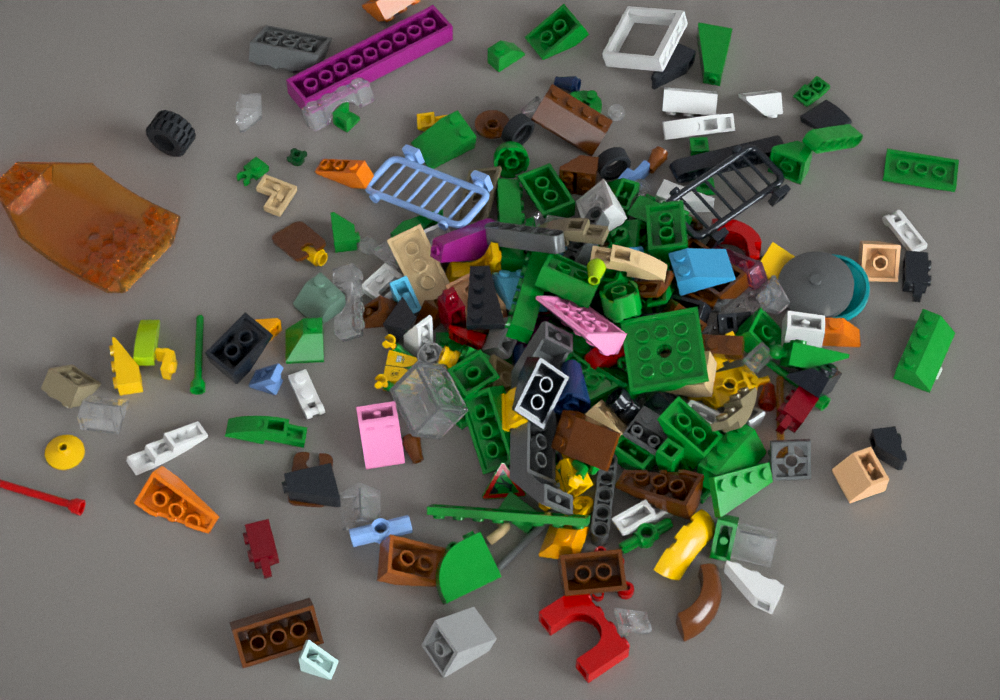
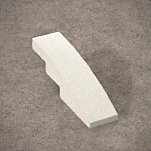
[126,421,208,475]

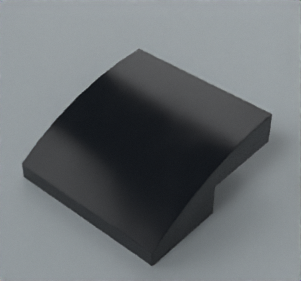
[800,100,852,129]

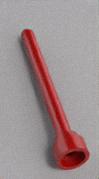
[0,479,86,516]

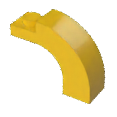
[445,242,502,283]

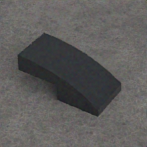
[717,311,751,334]

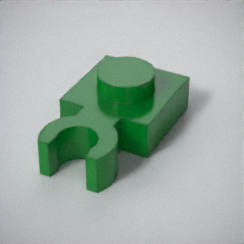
[236,157,269,186]

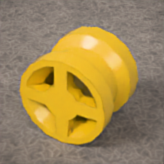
[437,346,460,368]

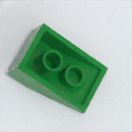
[524,4,589,60]
[411,110,477,169]
[646,200,688,262]
[657,396,723,470]

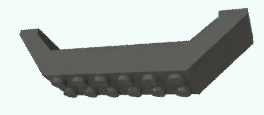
[510,321,573,516]

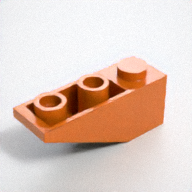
[315,159,374,189]

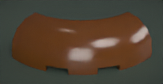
[676,563,722,642]

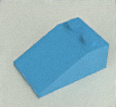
[668,248,736,296]

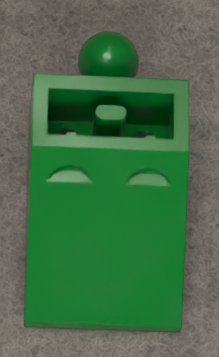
[769,339,850,370]

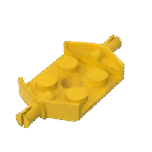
[687,366,770,410]

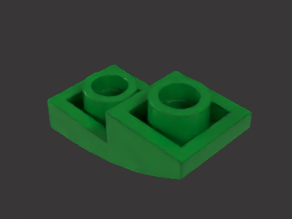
[793,76,830,107]

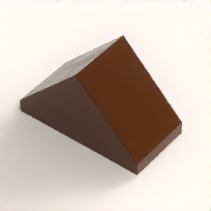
[414,300,441,331]

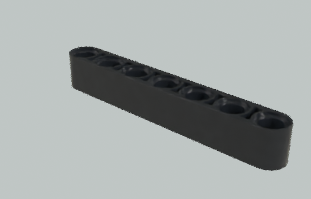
[669,135,784,183]

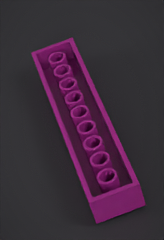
[286,5,453,116]

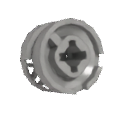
[417,342,445,372]

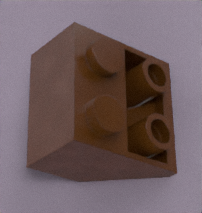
[559,155,599,196]

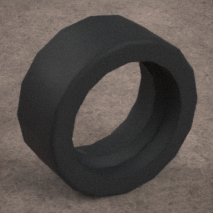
[501,113,535,145]
[598,147,631,180]

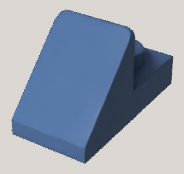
[248,363,284,395]

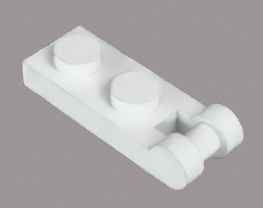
[882,210,928,252]
[288,369,325,420]

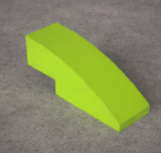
[133,320,160,366]

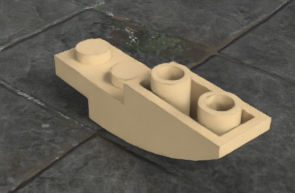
[590,244,667,283]

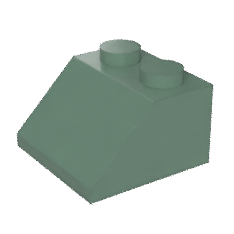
[293,272,346,324]

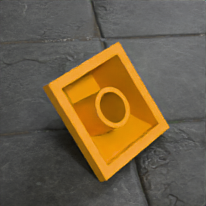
[538,524,589,559]

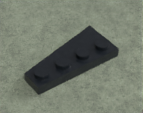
[466,265,505,330]

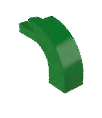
[656,438,711,504]

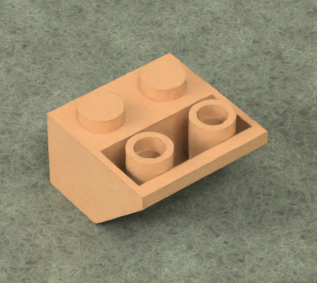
[832,447,889,503]

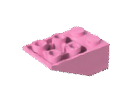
[356,401,405,469]

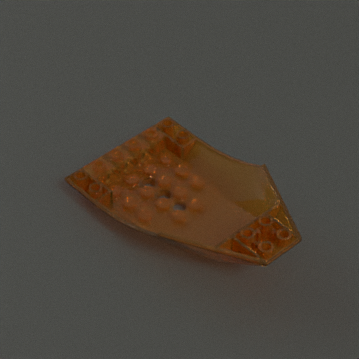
[0,162,181,293]

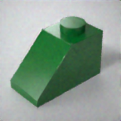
[487,40,525,72]
[330,212,360,253]
[709,514,739,561]

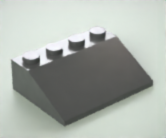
[249,25,332,72]

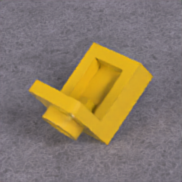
[155,348,177,380]

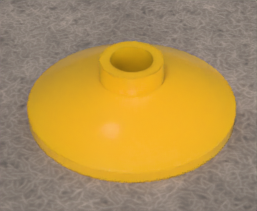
[45,435,85,470]

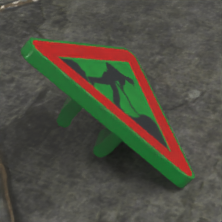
[482,462,526,499]

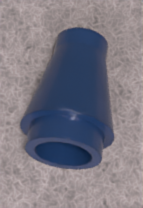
[554,76,581,93]

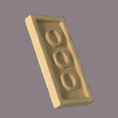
[387,224,449,307]

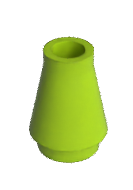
[587,258,606,285]

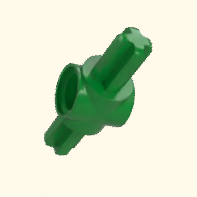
[619,518,674,554]

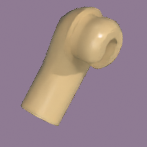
[486,520,511,545]

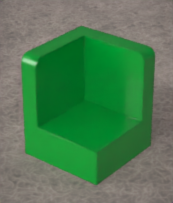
[332,101,360,133]

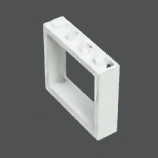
[602,6,688,72]

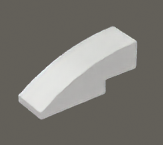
[612,499,673,536]

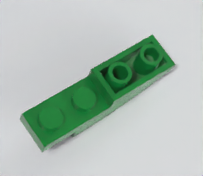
[225,416,308,448]

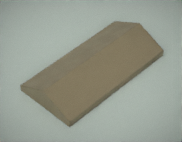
[454,166,502,230]

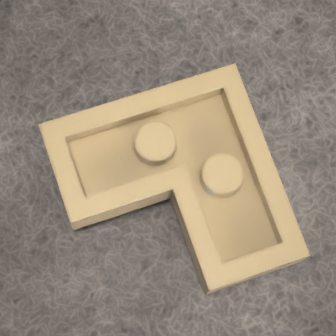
[256,174,297,217]

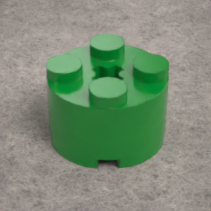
[599,280,642,323]

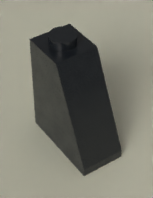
[281,463,341,507]

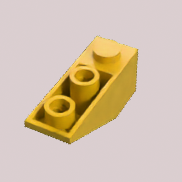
[109,337,143,396]

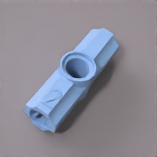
[349,515,413,547]

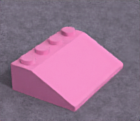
[536,296,627,356]

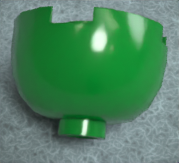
[493,141,530,178]

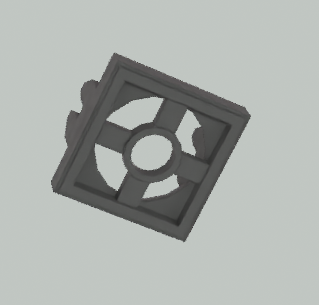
[768,439,811,481]

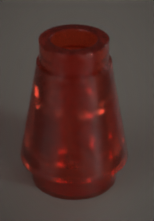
[758,383,777,412]

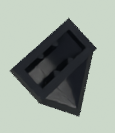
[383,297,417,343]

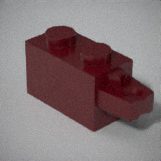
[437,286,466,333]
[775,386,819,435]
[243,519,279,579]

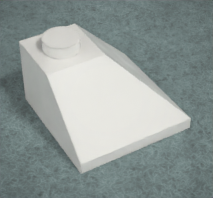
[738,90,783,118]

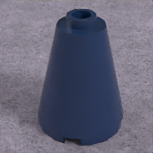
[553,360,591,415]

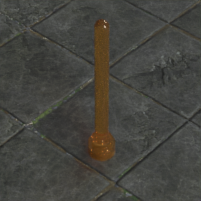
[776,376,788,458]

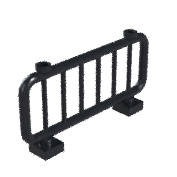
[666,145,791,249]

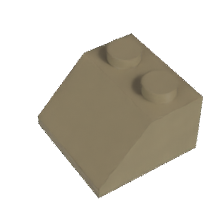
[41,364,101,408]

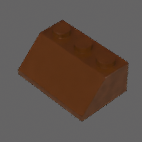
[558,549,627,596]

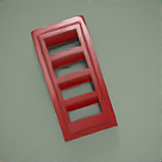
[449,325,486,353]

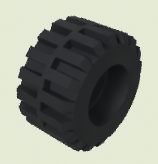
[146,110,196,157]

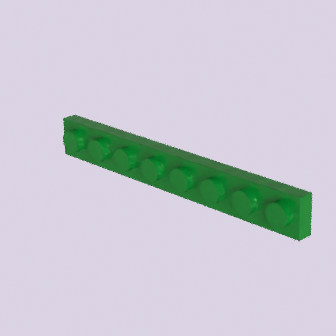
[427,504,590,529]

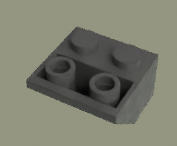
[623,406,667,456]

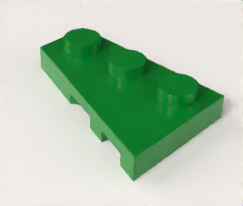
[565,352,619,403]

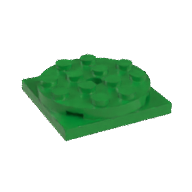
[620,307,709,395]

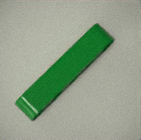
[802,124,863,154]

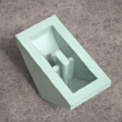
[299,640,338,680]

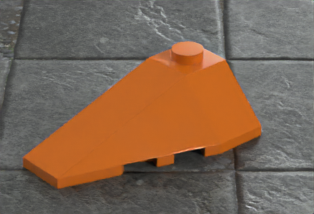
[134,466,219,534]

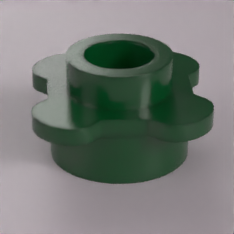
[287,148,307,166]

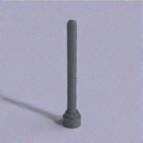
[496,509,561,572]

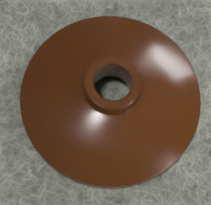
[475,110,509,139]

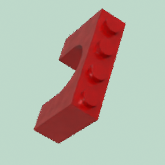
[539,594,630,683]

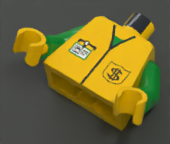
[375,334,429,395]
[538,453,593,511]

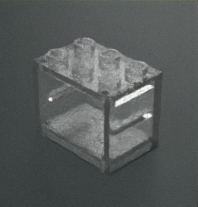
[390,361,469,439]

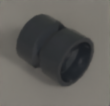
[605,387,642,424]

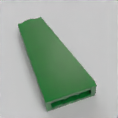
[696,22,733,86]

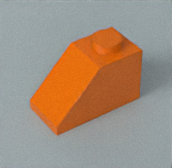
[822,318,861,347]

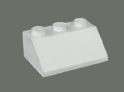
[662,87,718,117]

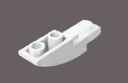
[662,113,735,140]

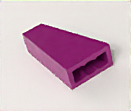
[430,218,496,263]

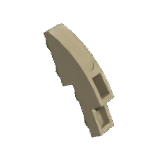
[538,218,609,246]
[710,387,757,432]

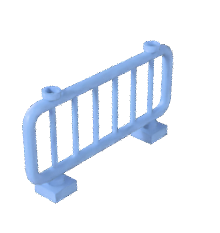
[365,144,493,231]

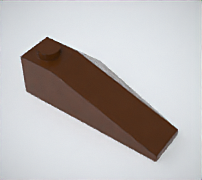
[615,470,704,520]

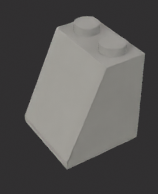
[421,607,497,678]

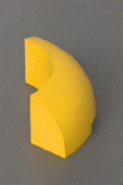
[654,509,715,580]

